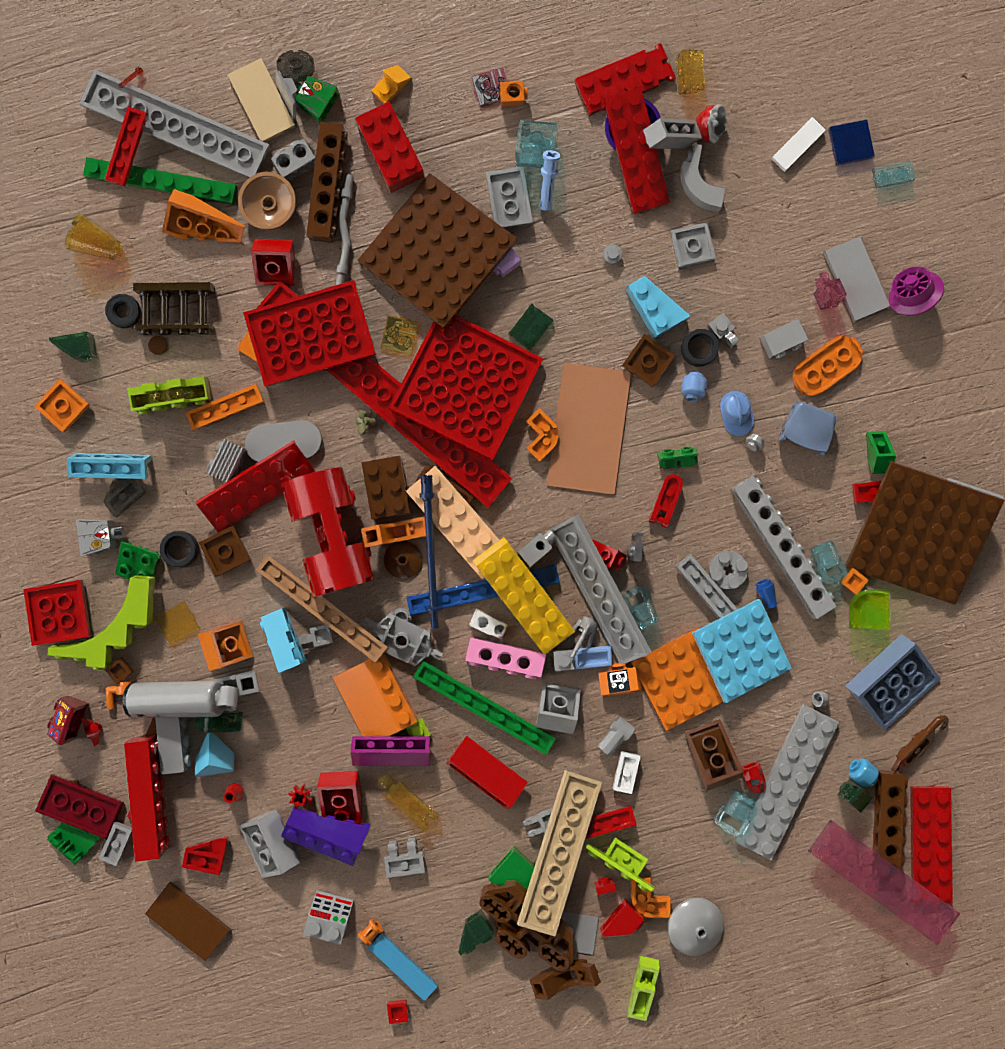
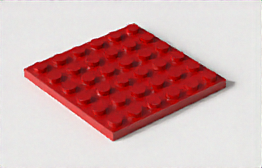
[389,315,543,461]

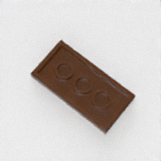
[145,882,231,962]

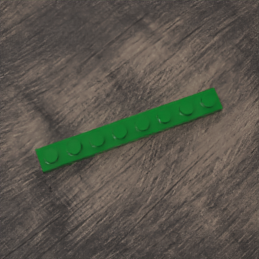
[83,157,237,205]
[413,660,556,755]

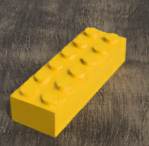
[473,537,575,655]

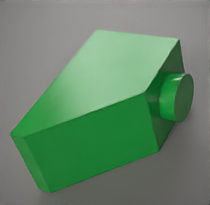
[866,431,896,474]

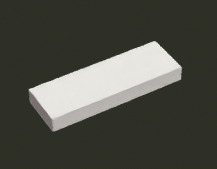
[771,117,825,172]

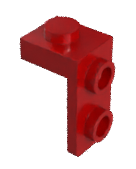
[592,539,627,573]

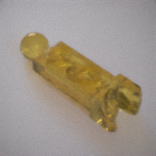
[378,774,439,831]

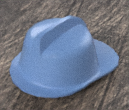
[720,391,754,436]

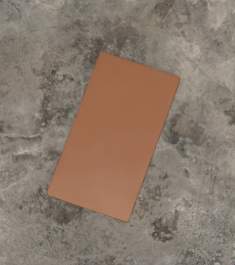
[547,363,631,495]

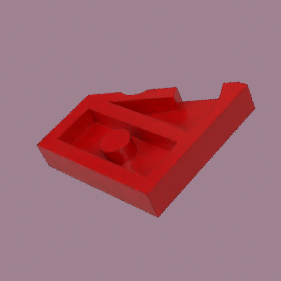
[182,836,229,875]

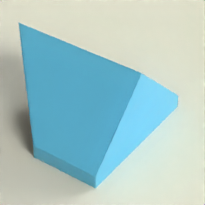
[195,729,234,777]

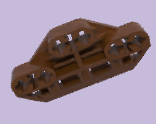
[479,880,573,971]

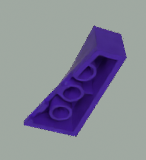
[281,808,371,866]

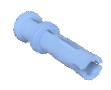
[539,150,560,211]

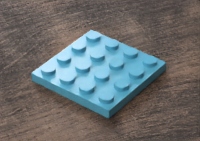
[692,599,792,703]

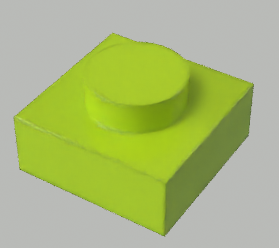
[406,717,431,736]

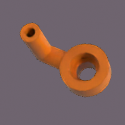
[106,681,132,710]

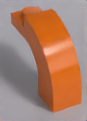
[361,516,426,548]

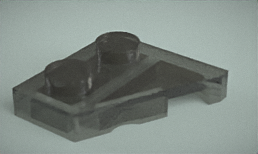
[103,478,146,517]

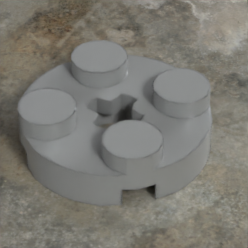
[708,551,748,589]

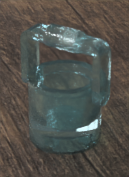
[809,540,848,585]
[622,585,660,630]
[715,790,756,837]

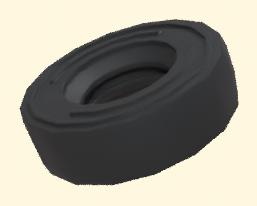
[105,294,141,328]

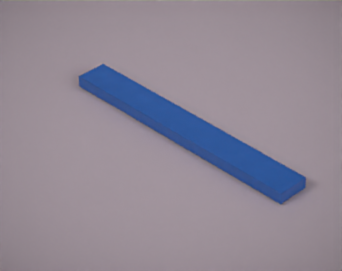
[406,565,560,616]

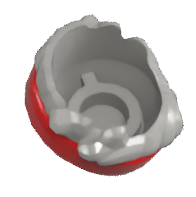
[695,104,728,143]

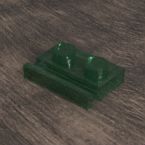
[508,303,553,351]

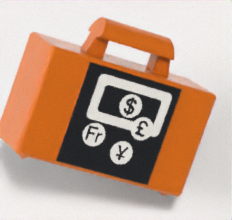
[598,663,642,697]

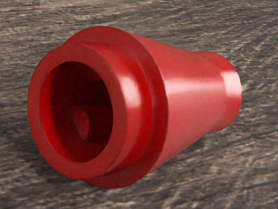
[223,783,244,803]

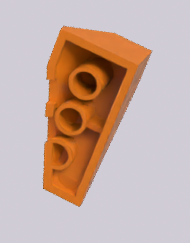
[162,189,245,243]

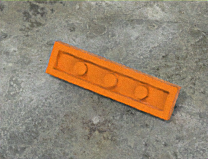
[185,384,264,431]

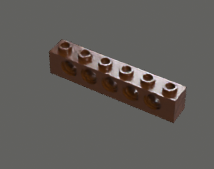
[306,122,348,243]
[871,770,908,892]

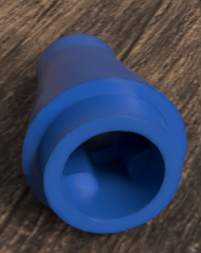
[755,578,778,608]

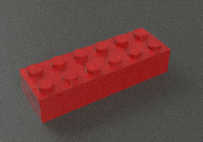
[124,735,170,862]

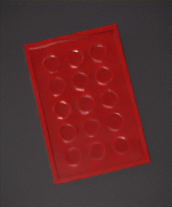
[243,280,376,387]

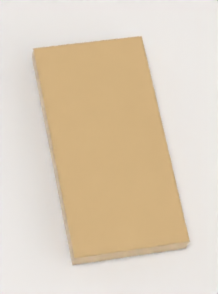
[227,58,296,142]

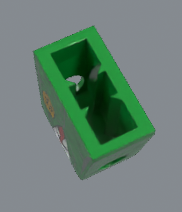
[293,76,339,124]

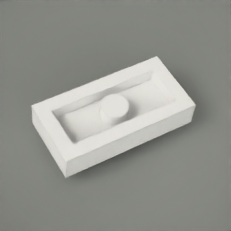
[612,751,640,794]

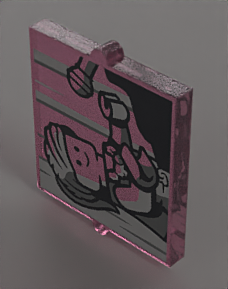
[471,67,511,107]

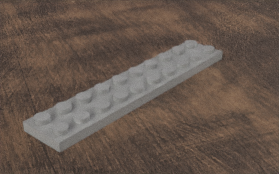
[79,69,270,178]

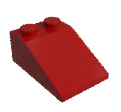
[317,771,363,825]

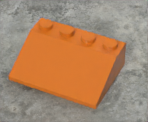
[332,653,419,736]

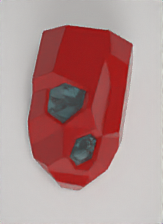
[742,761,766,794]

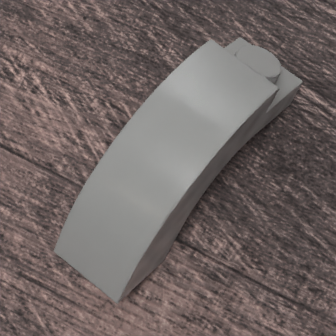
[680,144,725,213]
[207,671,259,696]

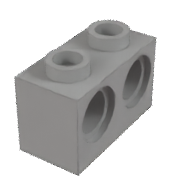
[271,139,315,182]

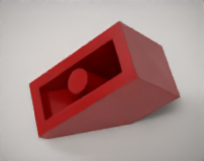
[600,899,644,937]

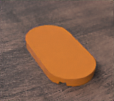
[793,336,863,396]

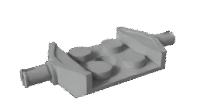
[362,612,443,666]

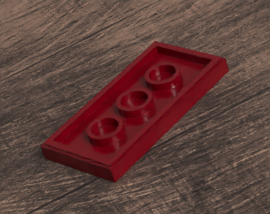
[35,774,124,839]

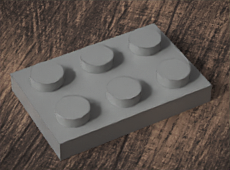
[486,166,533,229]

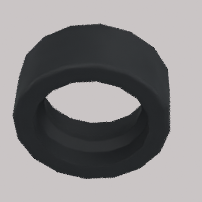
[681,329,719,367]
[160,531,199,567]

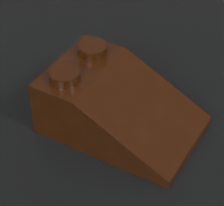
[684,719,744,791]

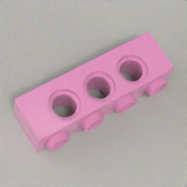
[465,637,546,679]

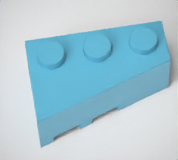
[626,276,690,339]
[260,608,307,673]

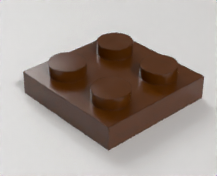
[622,334,675,388]
[199,525,251,577]

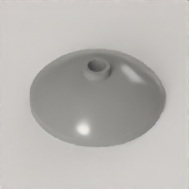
[668,898,724,956]

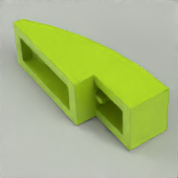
[627,956,660,1021]

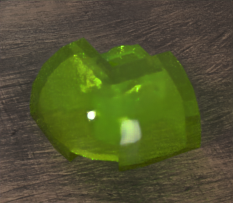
[849,590,890,631]

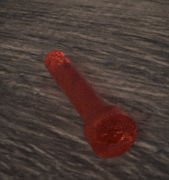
[119,66,143,88]

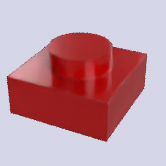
[594,877,616,895]
[387,999,409,1024]

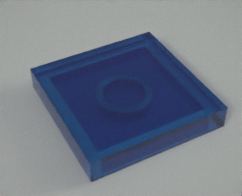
[828,119,875,166]

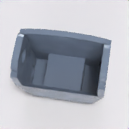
[778,401,837,456]

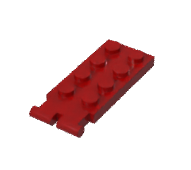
[574,43,676,116]

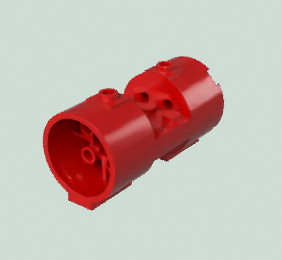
[281,467,375,597]

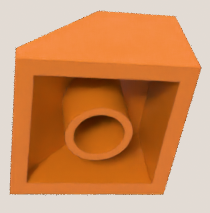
[198,620,253,671]

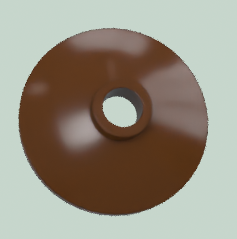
[384,541,422,579]

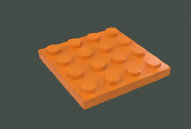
[631,627,723,731]

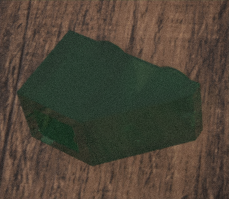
[837,780,873,813]
[458,909,494,955]

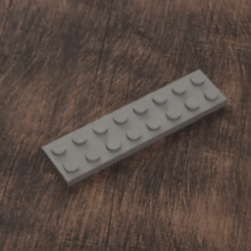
[549,514,651,664]
[736,704,839,860]

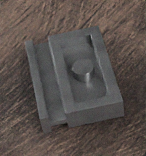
[627,532,644,561]

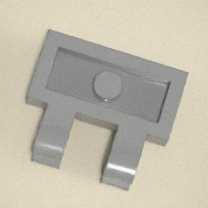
[384,838,425,878]

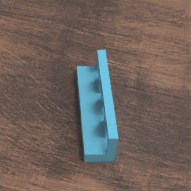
[67,453,151,479]

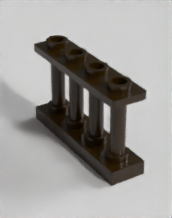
[133,282,215,335]

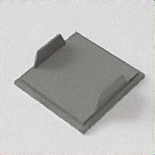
[275,70,298,122]

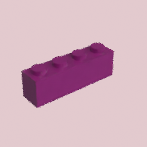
[350,736,431,766]

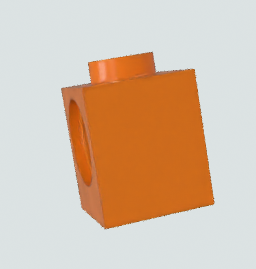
[500,81,528,107]

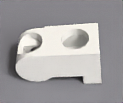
[469,609,508,639]

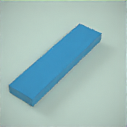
[368,932,438,1001]

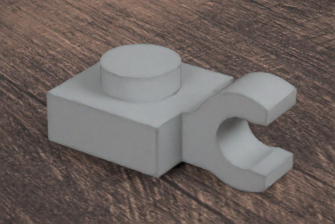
[707,313,739,348]
[298,624,334,647]

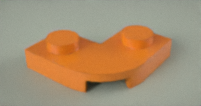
[526,408,559,462]
[631,876,671,918]

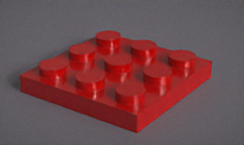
[23,580,91,646]

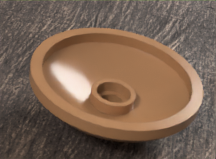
[238,172,296,230]

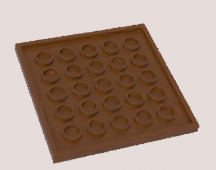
[357,173,518,330]
[845,461,1005,605]

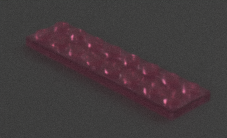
[808,820,960,945]

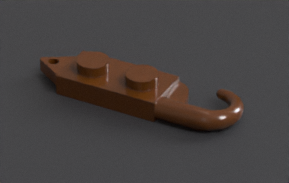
[891,715,949,773]

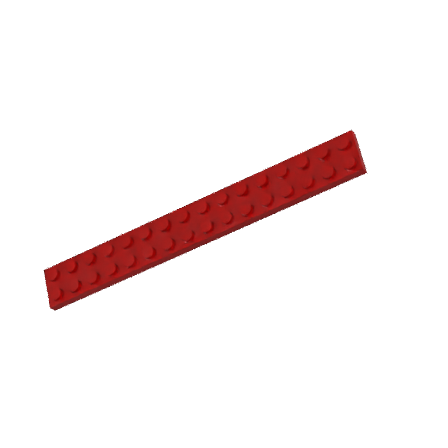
[257,281,513,508]

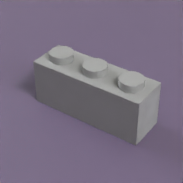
[643,118,702,149]
[155,717,191,775]

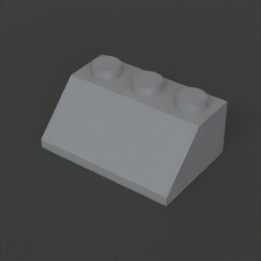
[239,810,300,878]

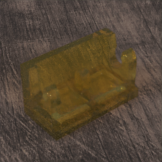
[676,49,705,95]

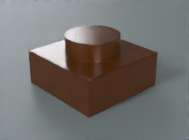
[105,657,134,685]

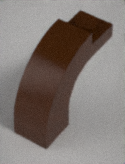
[529,959,601,1000]

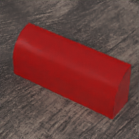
[446,736,528,810]

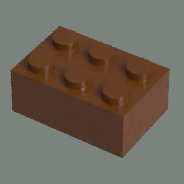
[361,455,411,520]

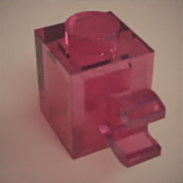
[813,272,847,310]

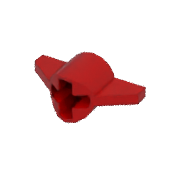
[80,717,102,746]

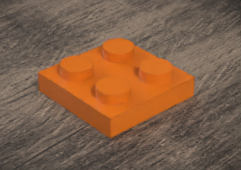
[34,378,90,433]

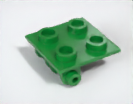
[115,541,161,579]
[47,822,100,865]

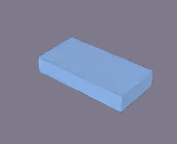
[572,646,612,669]

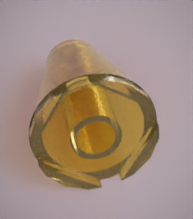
[65,213,123,260]

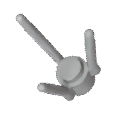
[562,616,598,658]

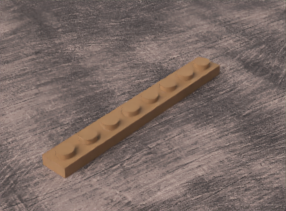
[256,555,388,664]

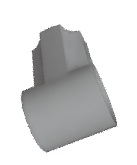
[598,716,635,757]

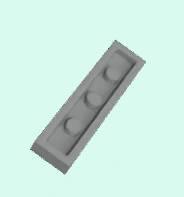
[675,554,737,619]

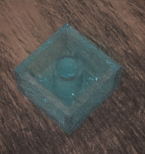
[515,120,558,168]

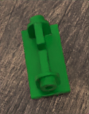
[657,446,699,470]

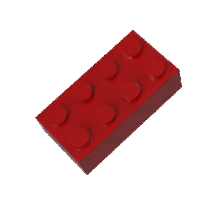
[355,101,425,193]

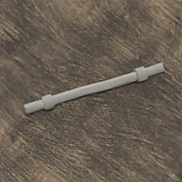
[336,174,354,285]

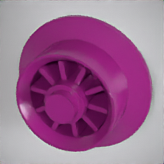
[889,266,944,316]

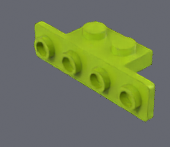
[586,837,655,892]

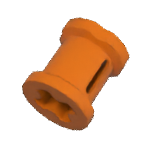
[358,918,384,946]

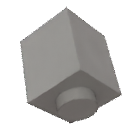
[552,648,574,671]

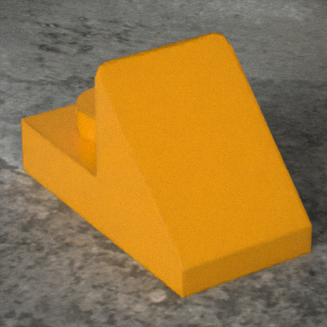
[371,65,412,104]

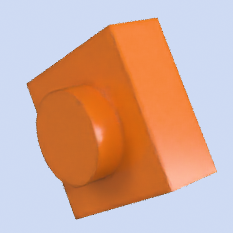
[840,568,868,595]

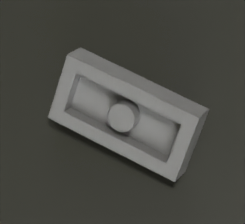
[99,821,132,866]

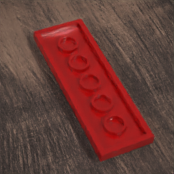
[603,87,670,214]
[196,440,316,533]
[910,786,953,904]

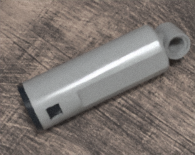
[122,681,239,718]

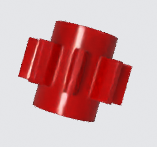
[288,784,313,808]

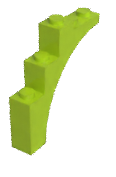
[48,575,155,670]

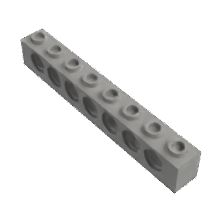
[730,476,837,619]

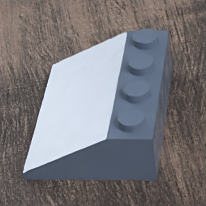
[845,634,940,731]

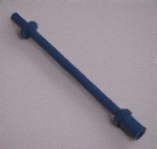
[419,474,443,629]

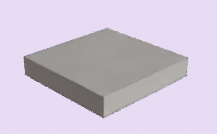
[670,222,716,269]

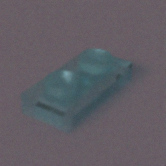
[872,160,915,189]

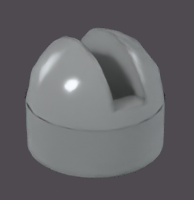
[812,691,829,707]

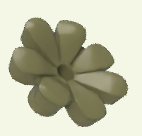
[355,410,376,435]

